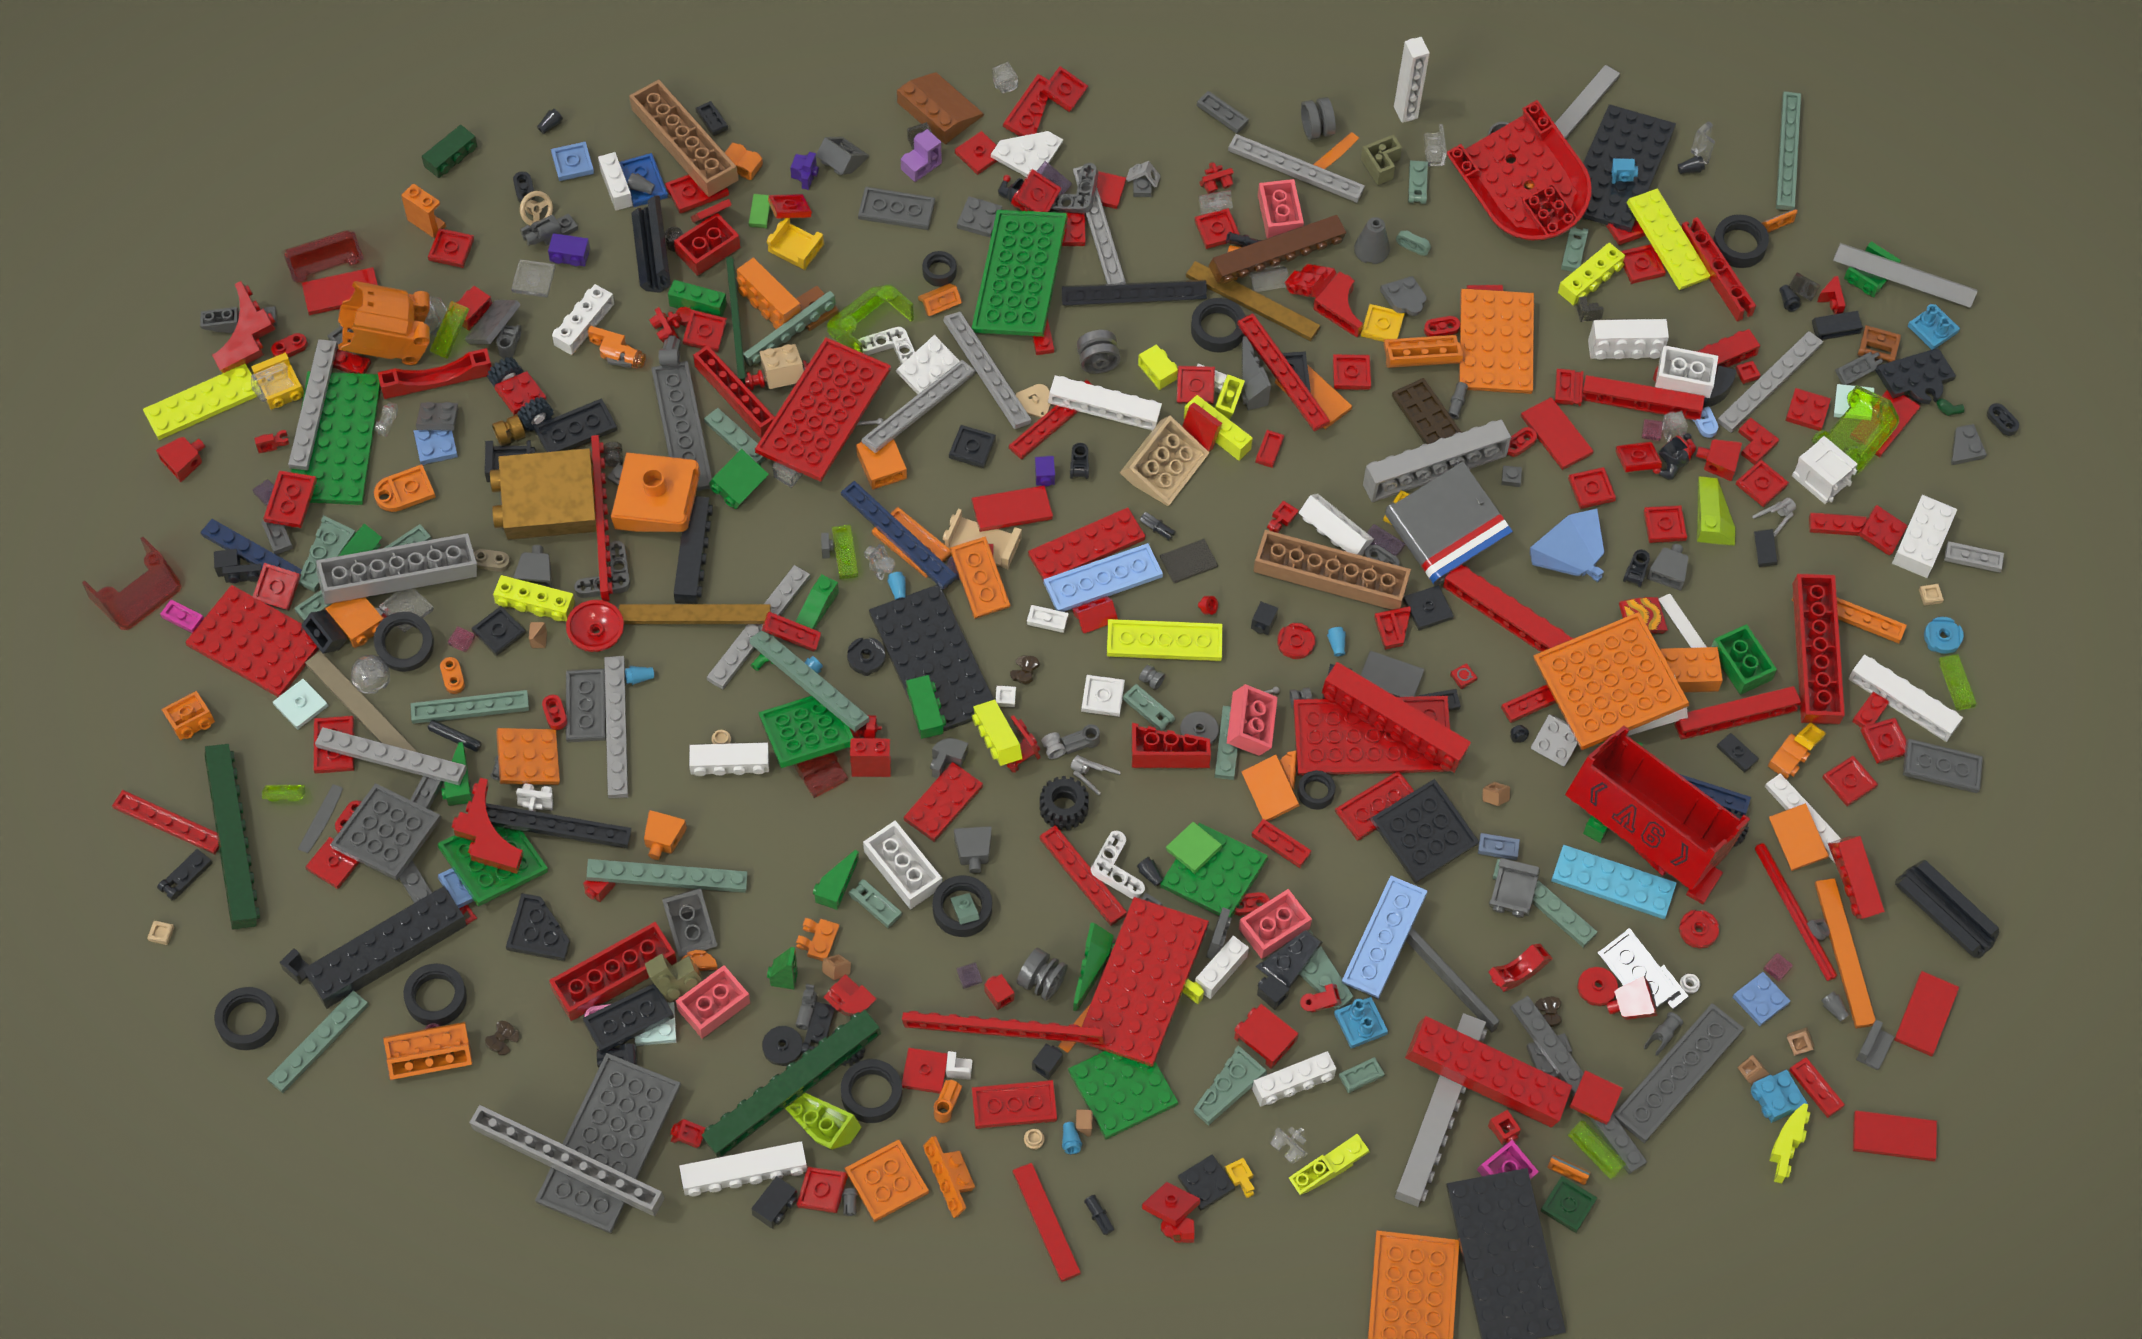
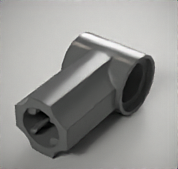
[659,336,681,366]
[1061,724,1100,754]

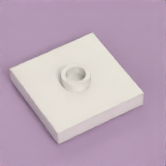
[1081,675,1125,717]

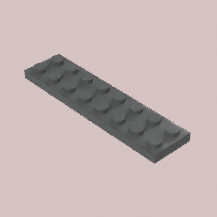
[651,361,712,491]
[1613,1003,1744,1143]

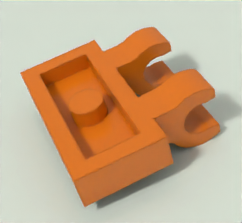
[796,918,839,961]

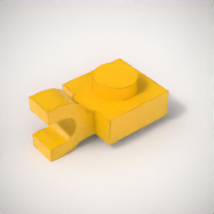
[1225,1158,1254,1198]

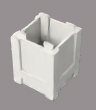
[1792,436,1857,504]

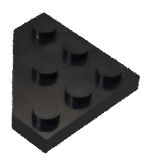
[506,893,570,961]

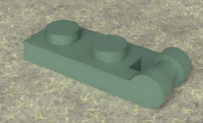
[1408,160,1428,204]
[1561,226,1588,272]
[1123,684,1175,731]
[848,879,902,928]

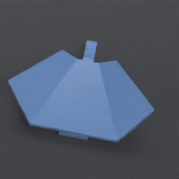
[1530,509,1604,582]

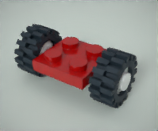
[487,357,554,431]

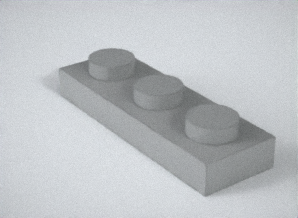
[1944,541,2004,573]

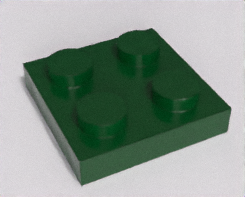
[1540,1176,1597,1233]

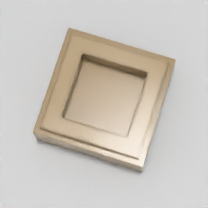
[1919,584,1944,606]
[147,921,174,945]

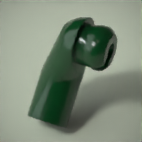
[1937,398,1964,416]

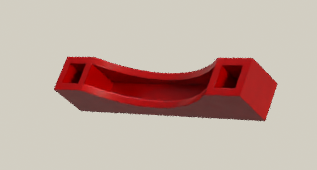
[377,348,491,399]

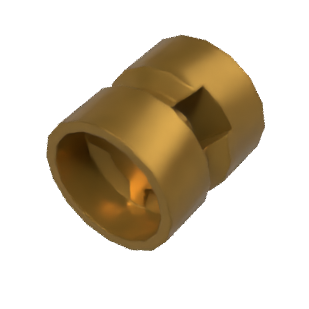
[492,415,526,446]

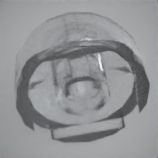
[351,655,390,693]

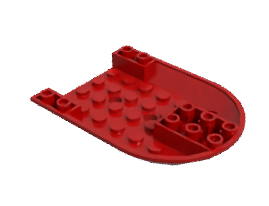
[1446,100,1592,240]

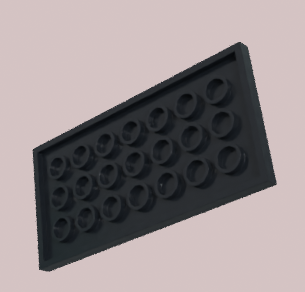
[1582,104,1676,232]
[869,585,994,732]
[1446,1168,1566,1339]

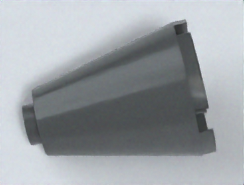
[1354,217,1390,264]

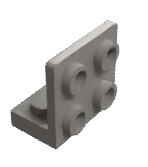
[1531,714,1578,766]

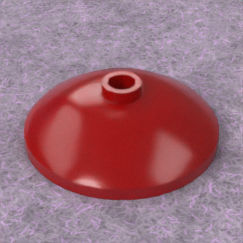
[566,600,624,652]

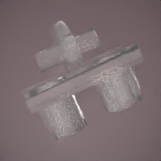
[1199,190,1233,214]
[864,544,895,580]
[1270,1127,1308,1164]

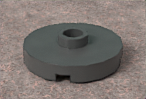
[1180,712,1219,746]

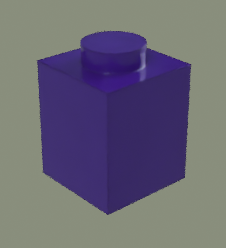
[1035,456,1055,486]

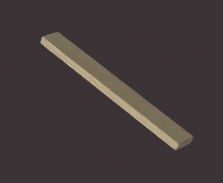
[305,651,417,752]

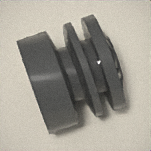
[1017,948,1068,1001]

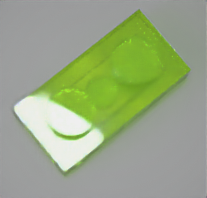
[262,785,305,802]

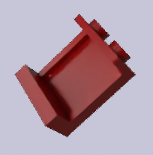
[850,738,891,777]
[1234,1004,1299,1069]

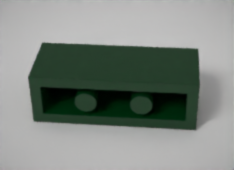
[422,124,478,178]

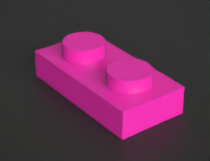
[160,600,204,633]

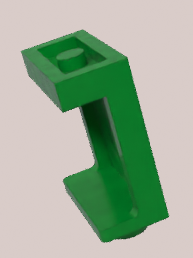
[1844,241,1901,298]
[709,449,769,509]

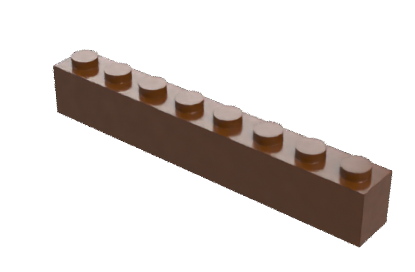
[1209,215,1347,284]

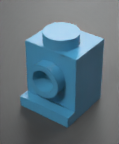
[1612,158,1638,184]

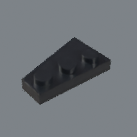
[1256,930,1323,989]

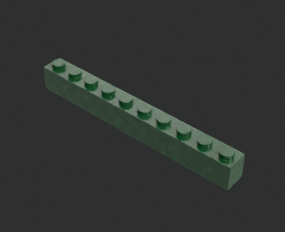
[204,744,260,930]
[702,1010,882,1158]

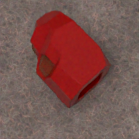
[1161,1218,1194,1243]

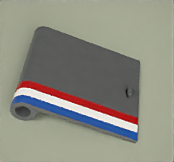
[1385,461,1513,585]

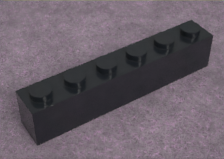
[674,496,713,604]

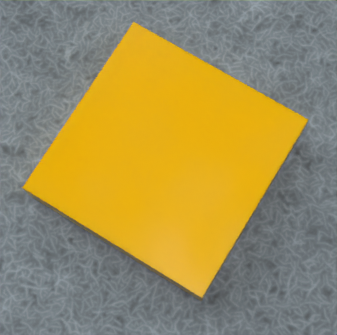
[1361,304,1405,342]

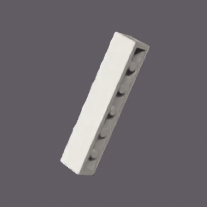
[1394,37,1430,123]
[1048,375,1162,431]
[1849,655,1963,742]
[679,1141,807,1197]

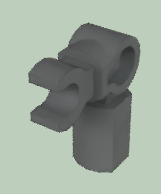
[796,984,818,1030]

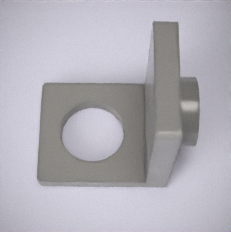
[1126,161,1160,187]

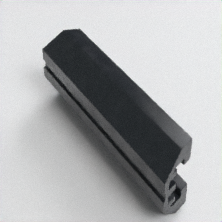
[631,195,671,293]
[1895,860,1999,958]

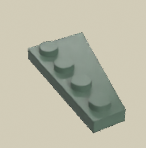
[299,515,356,592]
[1300,930,1353,1010]
[1194,1045,1267,1125]

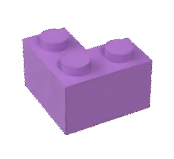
[901,129,942,182]

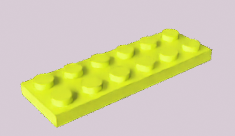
[1626,188,1710,290]
[143,364,262,440]
[1107,619,1222,661]

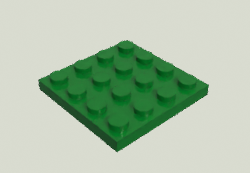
[758,696,854,768]
[1160,823,1268,918]
[438,826,548,907]
[1068,1051,1178,1140]

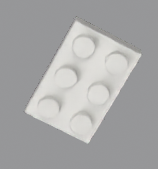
[896,335,960,394]

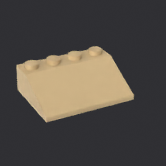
[1120,415,1209,506]

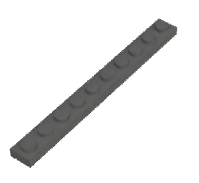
[1510,996,1647,1174]

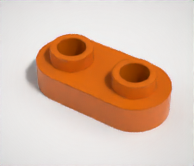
[440,657,465,694]

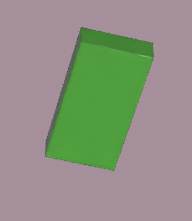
[749,194,771,228]

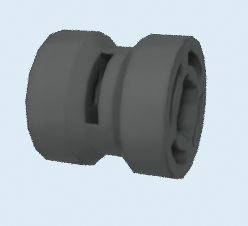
[1139,664,1166,690]
[1289,687,1312,709]

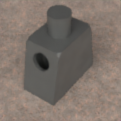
[1647,544,1688,591]
[514,545,552,588]
[954,826,991,874]

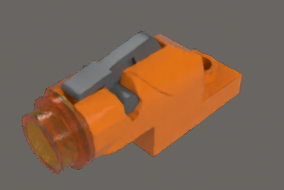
[588,326,646,368]

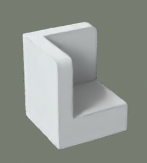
[946,1051,972,1080]

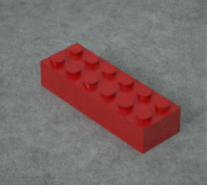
[549,922,677,1021]

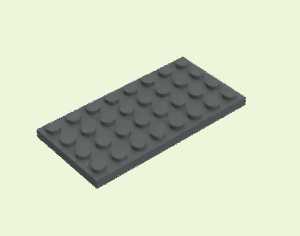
[535,1053,681,1234]

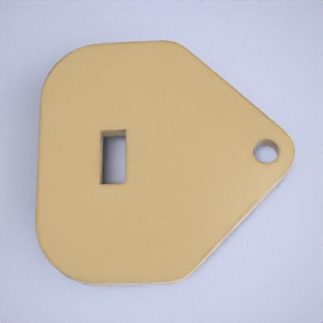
[1016,384,1051,418]

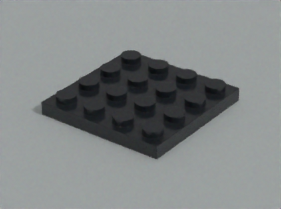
[1370,779,1479,884]

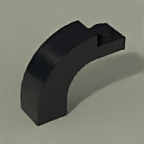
[1703,366,1736,408]

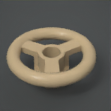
[520,191,553,226]

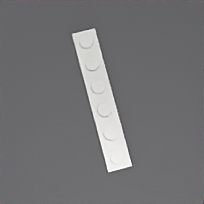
[1765,773,1841,863]

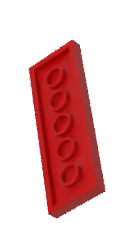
[1028,507,1146,581]

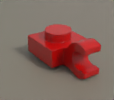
[254,430,289,453]

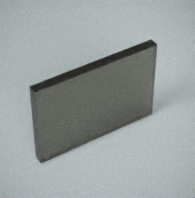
[1160,539,1218,584]

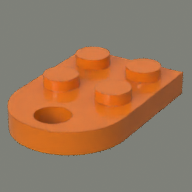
[374,464,436,512]

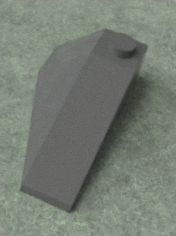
[1240,336,1271,411]

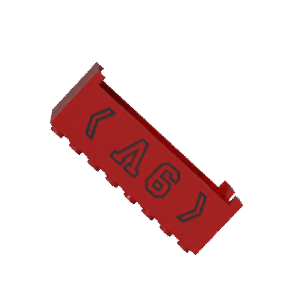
[1565,725,1750,890]

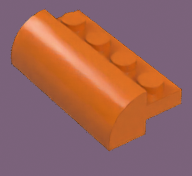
[1384,335,1463,368]
[383,1022,472,1080]

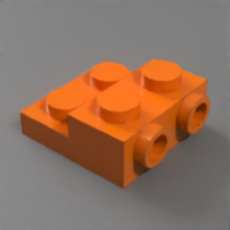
[161,691,215,741]

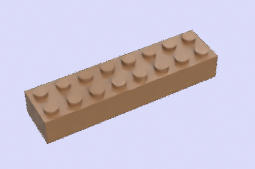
[629,80,738,197]
[1254,530,1411,610]

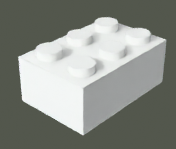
[1655,345,1718,398]

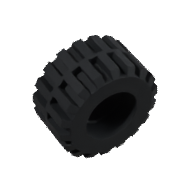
[1040,776,1089,830]

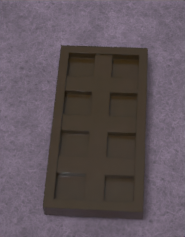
[1392,378,1462,444]

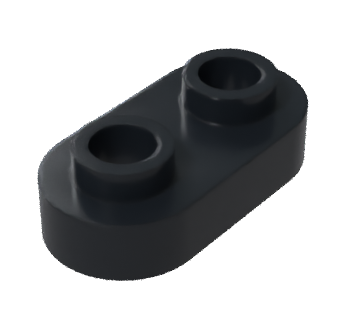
[513,171,535,203]
[1987,403,2019,436]

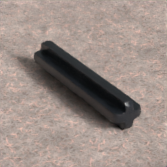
[428,720,482,752]

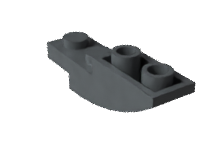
[200,306,277,333]

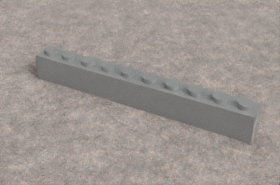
[1395,1013,1487,1207]
[469,1105,665,1217]

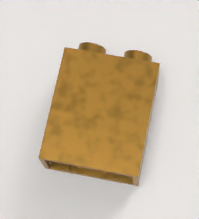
[490,448,597,540]

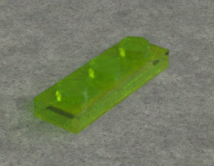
[430,301,469,359]
[832,525,858,579]
[1939,654,1977,710]
[1568,1120,1626,1179]

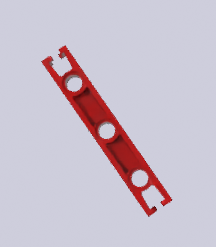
[1681,217,1756,322]
[1582,375,1705,420]
[1674,686,1801,740]

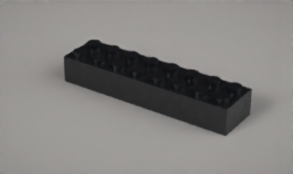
[303,886,467,1009]

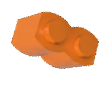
[725,143,763,180]
[1768,733,1811,779]

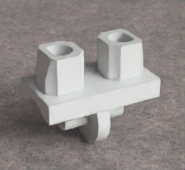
[516,783,553,811]

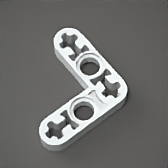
[856,327,915,365]
[1091,831,1145,899]

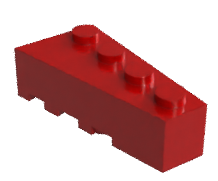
[1131,723,1211,768]
[1828,836,1885,919]

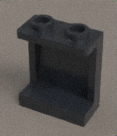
[485,440,536,482]

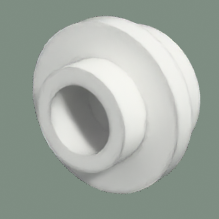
[1680,974,1700,994]

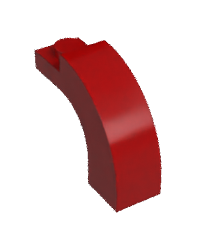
[1488,944,1553,992]

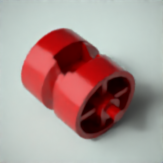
[849,715,882,738]

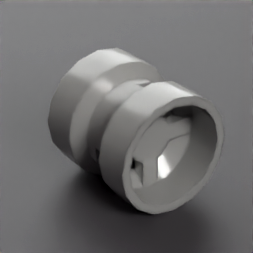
[1041,732,1066,759]

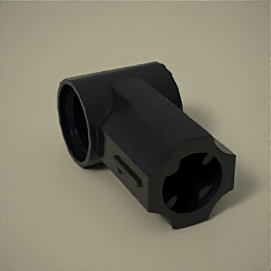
[597,1043,637,1067]

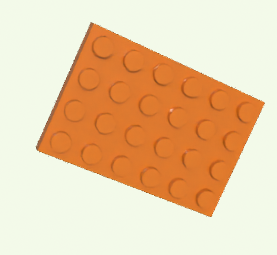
[1459,289,1534,394]
[1368,1230,1459,1339]

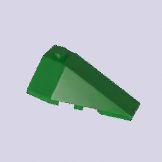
[1073,922,1115,1011]

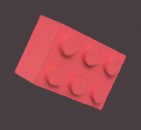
[1258,179,1304,239]
[1227,684,1278,756]
[1239,889,1312,959]
[676,965,750,1039]

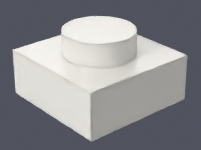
[996,686,1016,707]

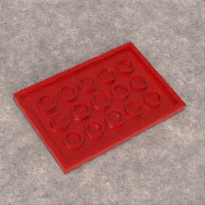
[185,585,319,697]

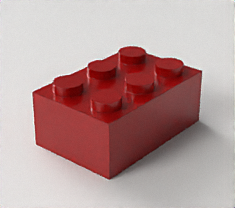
[674,213,741,276]

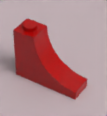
[1313,272,1363,338]

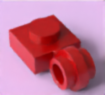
[1267,500,1299,533]

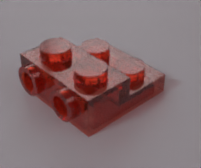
[794,752,848,798]

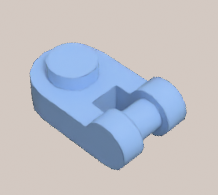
[1693,406,1718,438]

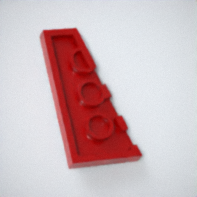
[1002,74,1049,136]

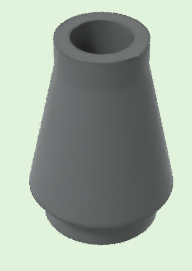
[627,173,655,194]
[1821,991,1850,1022]

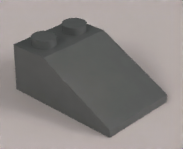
[662,888,717,957]

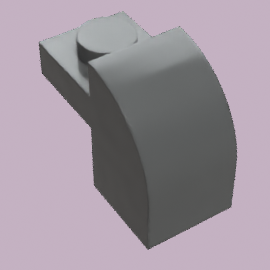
[930,738,968,779]

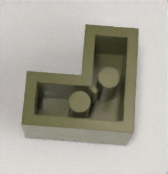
[1361,134,1402,185]
[645,954,703,1003]

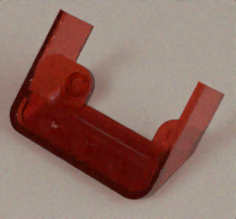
[281,229,364,283]
[82,537,181,630]

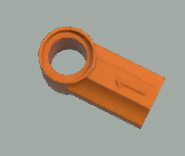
[934,1080,962,1123]

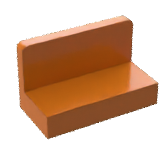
[918,284,962,316]

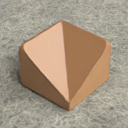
[529,622,547,648]
[1483,782,1510,806]
[822,954,851,980]
[1787,1028,1814,1056]
[1737,1055,1769,1085]
[1076,1110,1092,1137]

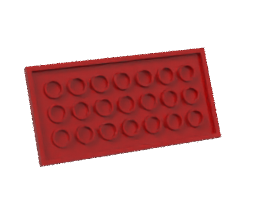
[755,337,891,482]
[1293,696,1452,776]
[1080,897,1209,1067]

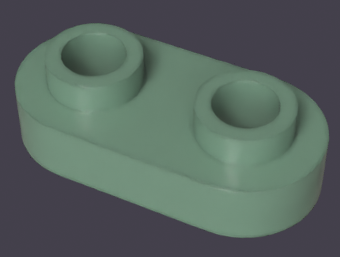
[1396,230,1431,256]

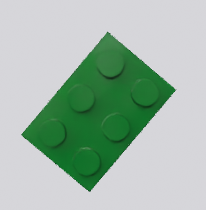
[1711,624,1777,695]

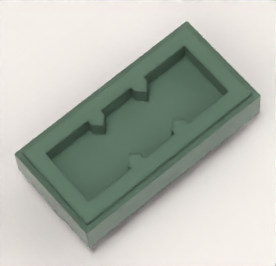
[950,893,979,924]
[1339,1057,1385,1093]

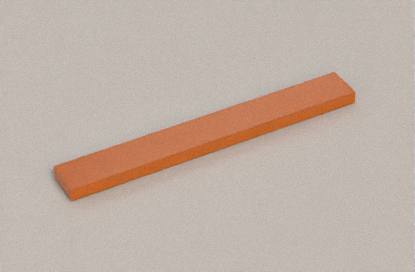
[1815,878,1875,1028]

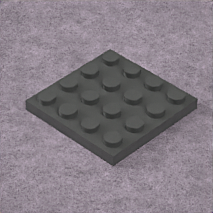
[330,783,442,880]

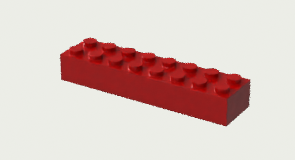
[1792,574,1845,724]
[1322,662,1471,773]
[1405,1016,1572,1128]

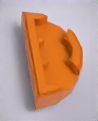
[1279,751,1297,789]
[681,950,718,971]

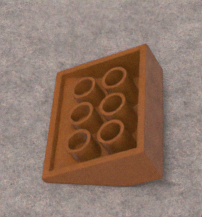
[897,72,984,144]

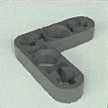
[1049,163,1099,213]
[574,541,630,598]

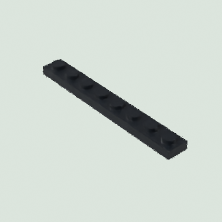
[1062,280,1207,305]
[486,803,631,849]

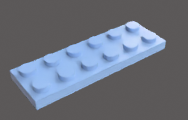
[1044,543,1163,612]
[1342,876,1428,999]

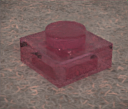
[1642,419,1663,441]
[448,626,475,652]
[1764,953,1793,981]

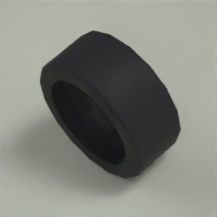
[922,251,957,287]
[1298,770,1336,810]

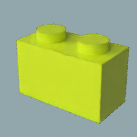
[1138,344,1178,390]
[1214,374,1245,420]

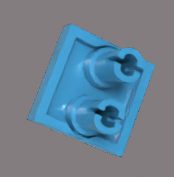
[1908,304,1960,350]
[1334,997,1388,1048]

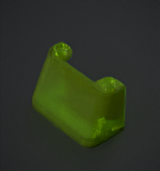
[1812,385,1899,473]

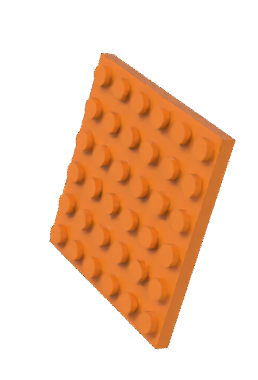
[1533,612,1689,750]

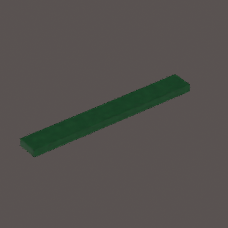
[726,257,746,385]

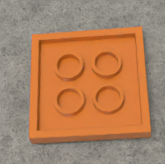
[497,728,560,785]
[845,1140,929,1222]

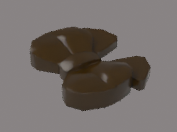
[1010,655,1040,684]
[1535,996,1562,1027]
[485,1020,519,1055]

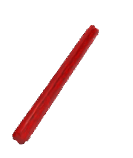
[1755,843,1837,981]

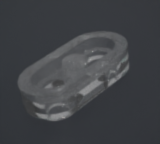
[375,402,398,437]

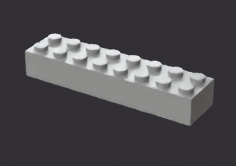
[1363,419,1511,502]
[316,533,477,604]

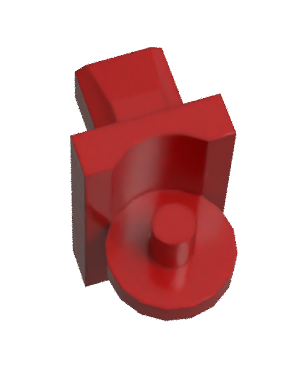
[1199,162,1234,194]
[649,307,682,343]

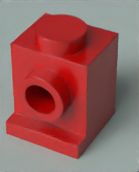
[1488,1110,1521,1145]

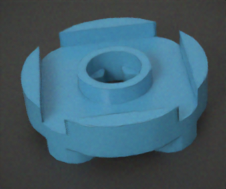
[1924,617,1964,654]

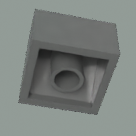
[816,137,869,175]

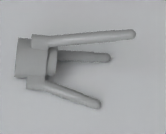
[1752,498,1796,537]
[1071,755,1121,795]

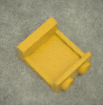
[767,218,824,270]
[251,353,304,410]

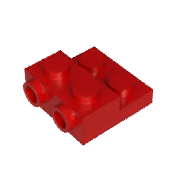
[1284,264,1337,298]

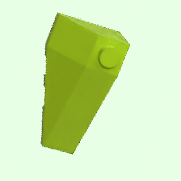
[1697,476,1735,546]
[785,1093,862,1150]

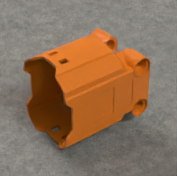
[338,281,430,366]

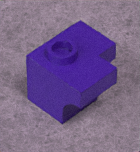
[790,152,819,190]

